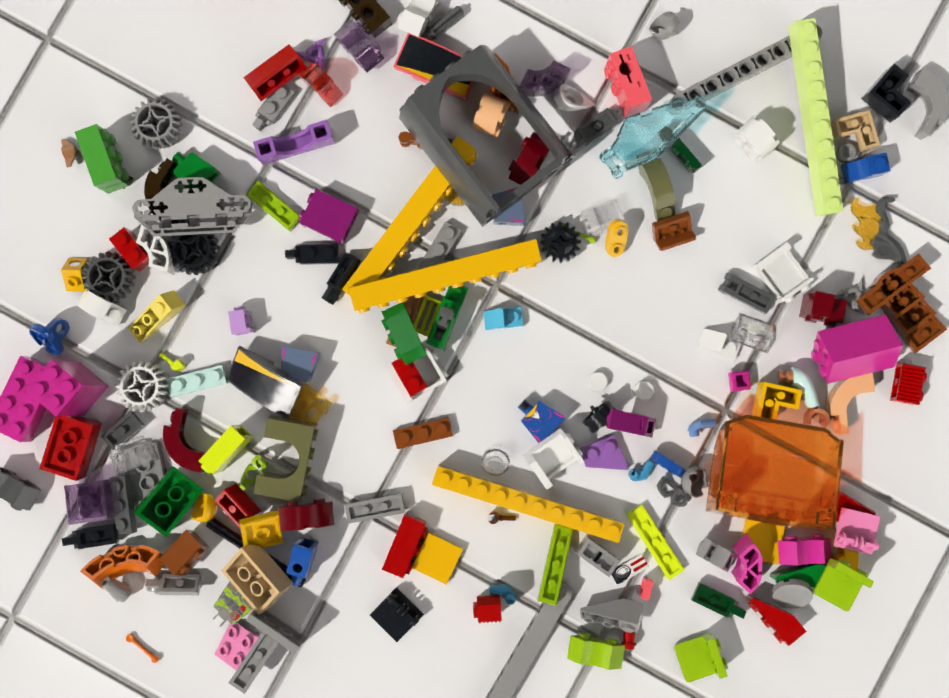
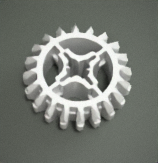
[115,360,169,412]

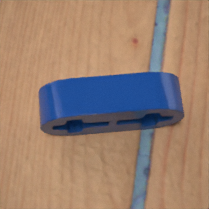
[650,451,685,478]

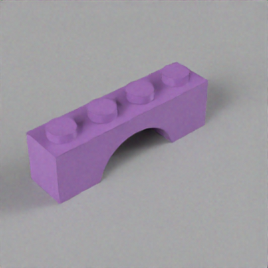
[253,120,335,165]

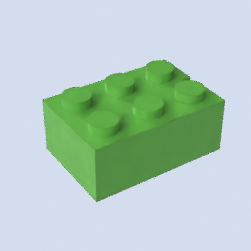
[75,124,129,194]

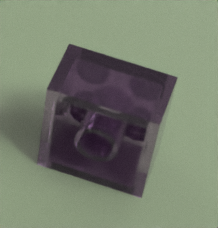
[64,479,114,525]

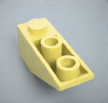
[128,290,186,343]

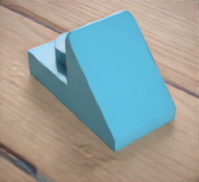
[483,307,523,330]

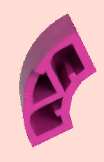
[731,533,763,595]
[778,534,832,566]

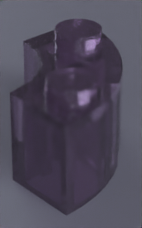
[333,20,384,73]
[520,61,571,97]

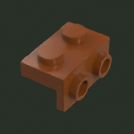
[652,211,696,251]

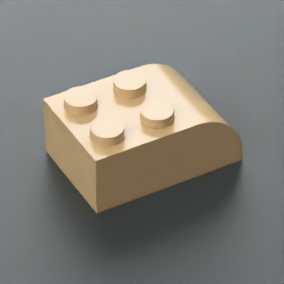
[221,545,293,615]

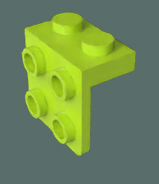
[813,558,874,611]
[674,633,728,682]

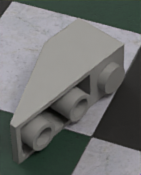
[580,599,643,633]

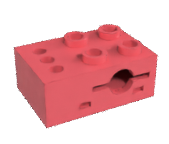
[604,46,652,118]

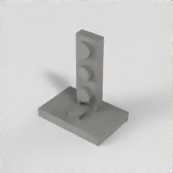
[228,610,306,694]

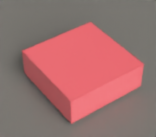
[638,577,654,601]

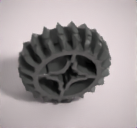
[82,251,136,302]

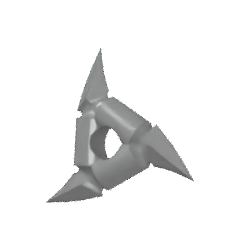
[835,278,865,314]

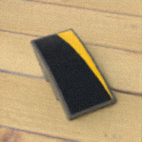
[226,346,303,419]

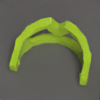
[239,455,268,490]

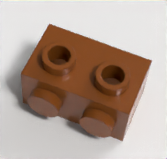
[159,530,209,576]

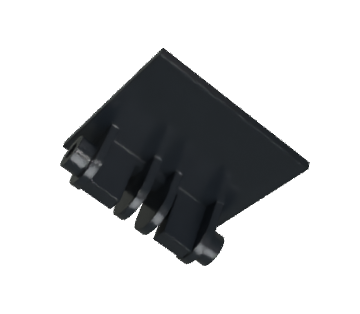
[370,587,424,642]

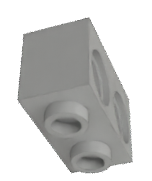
[575,535,620,577]

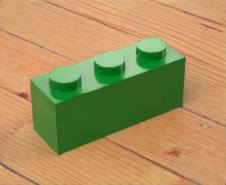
[381,302,427,365]

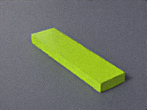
[537,524,574,606]

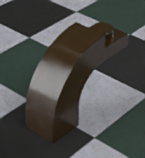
[144,158,180,224]

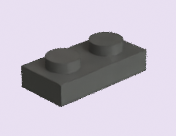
[101,411,144,451]

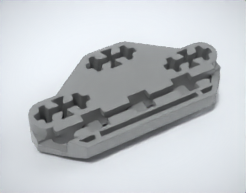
[132,177,252,237]

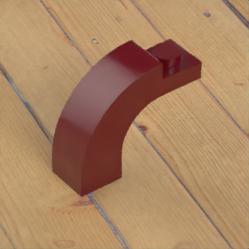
[163,408,206,473]

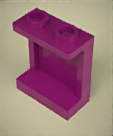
[299,189,359,245]

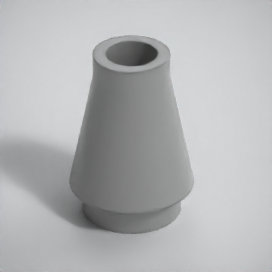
[101,576,132,602]

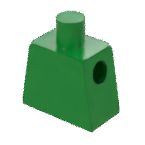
[172,152,221,193]

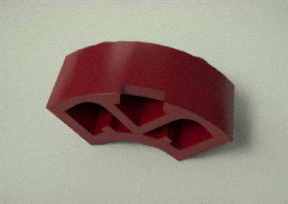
[508,131,550,185]
[279,498,334,531]

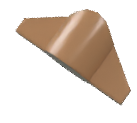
[61,139,80,168]

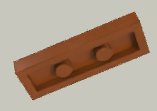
[393,417,453,449]

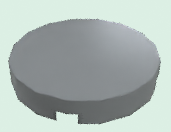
[772,579,813,609]

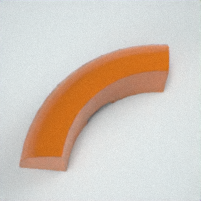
[80,545,163,589]

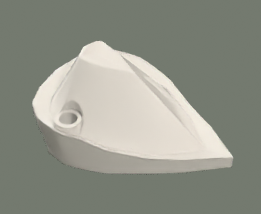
[554,84,595,112]

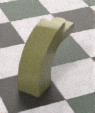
[637,151,676,221]

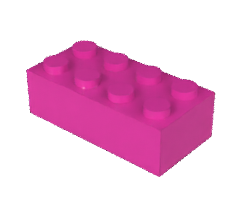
[0,356,47,443]

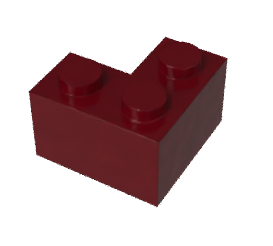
[799,291,847,327]

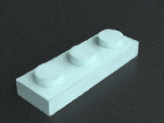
[166,365,228,398]

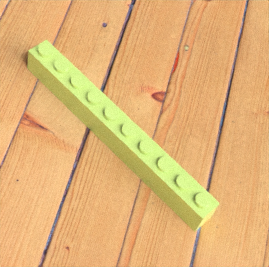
[788,18,844,216]

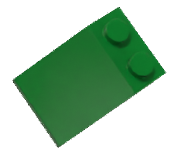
[132,466,204,537]

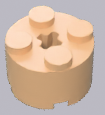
[473,93,511,138]

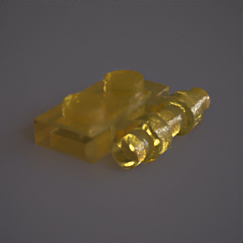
[289,383,332,428]

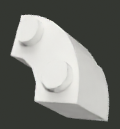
[397,0,439,37]
[136,224,175,275]

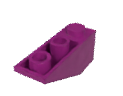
[607,409,656,438]

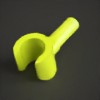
[159,353,185,372]

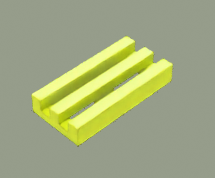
[413,296,442,337]

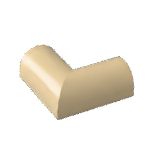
[831,110,881,153]

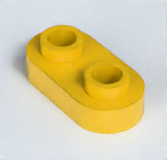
[605,219,629,257]

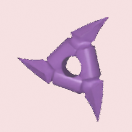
[296,37,328,73]

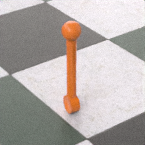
[126,634,159,663]

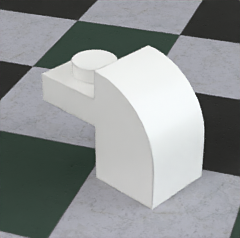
[77,289,127,326]

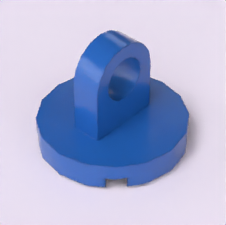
[29,318,70,356]

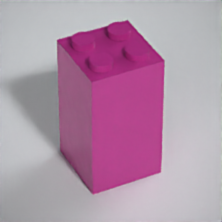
[811,315,903,384]
[25,359,109,417]

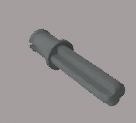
[420,6,464,41]

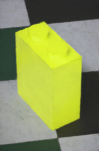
[199,425,254,474]

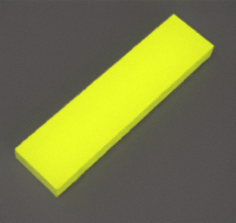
[626,504,685,580]

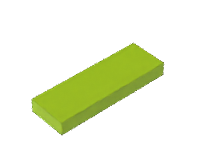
[246,180,300,232]

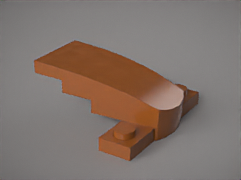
[856,253,947,354]

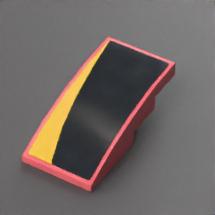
[393,33,474,101]

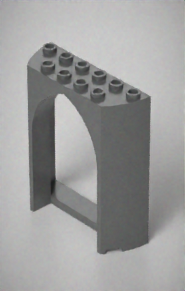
[399,45,575,227]

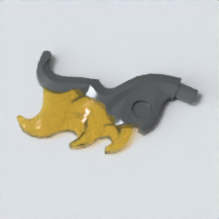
[851,197,906,268]

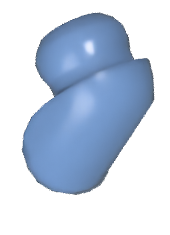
[688,418,716,437]

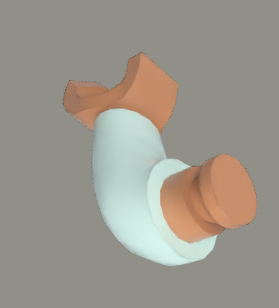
[777,367,830,428]

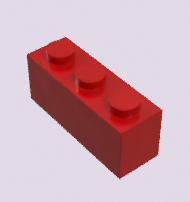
[243,44,307,101]
[382,513,428,578]

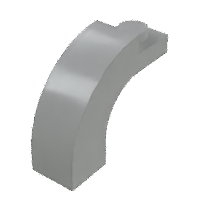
[906,67,949,140]

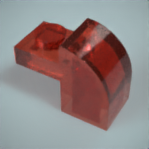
[299,63,343,107]

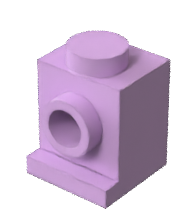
[228,306,255,336]

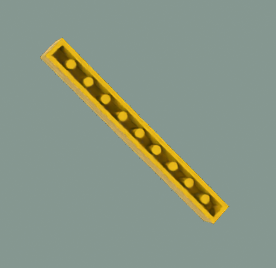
[342,136,477,295]
[348,239,542,313]
[432,465,624,543]

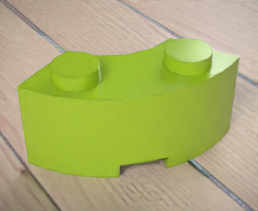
[567,632,625,670]

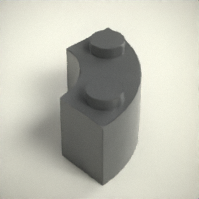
[0,467,41,511]

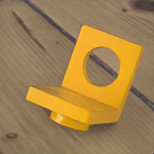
[61,258,88,292]

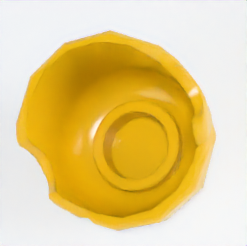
[192,493,218,523]

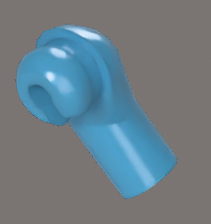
[628,460,655,481]
[490,584,516,605]

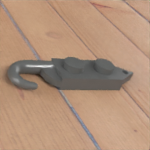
[560,108,623,154]

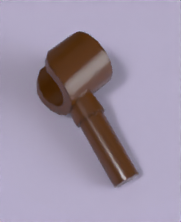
[489,511,516,524]

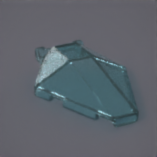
[599,95,707,179]

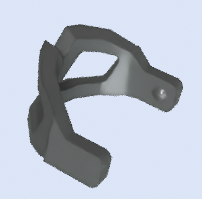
[657,476,692,507]

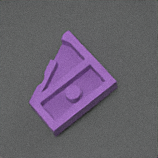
[579,434,629,470]

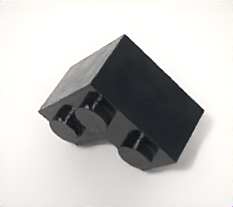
[861,63,911,123]

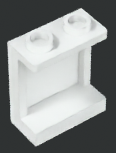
[752,242,815,303]
[387,347,448,404]
[523,428,584,490]

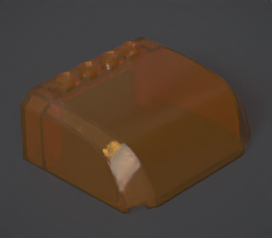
[706,415,844,531]

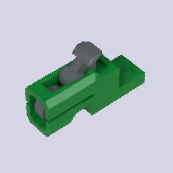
[426,285,468,351]

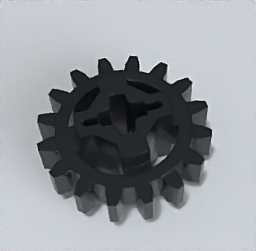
[539,221,581,264]

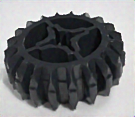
[168,225,220,275]

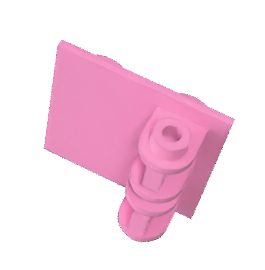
[833,507,880,555]
[215,622,260,670]

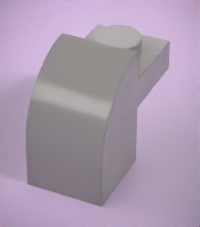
[696,537,737,572]

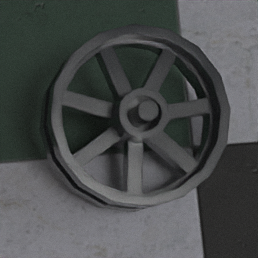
[582,400,617,433]

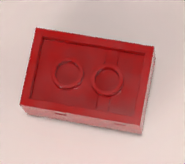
[39,416,102,481]

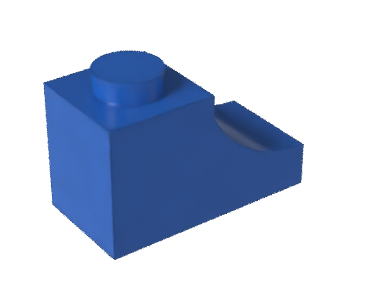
[841,153,891,184]

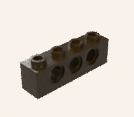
[338,0,392,38]

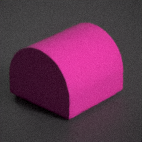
[728,370,751,392]

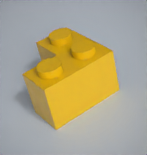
[750,382,802,424]

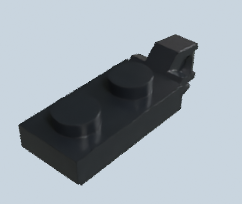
[285,244,339,265]
[321,253,361,305]
[62,523,119,549]

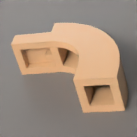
[824,373,875,434]

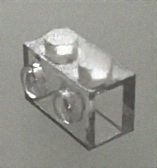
[731,313,776,353]
[108,436,159,474]

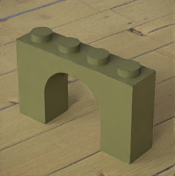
[253,415,318,502]

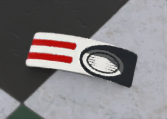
[611,554,648,584]

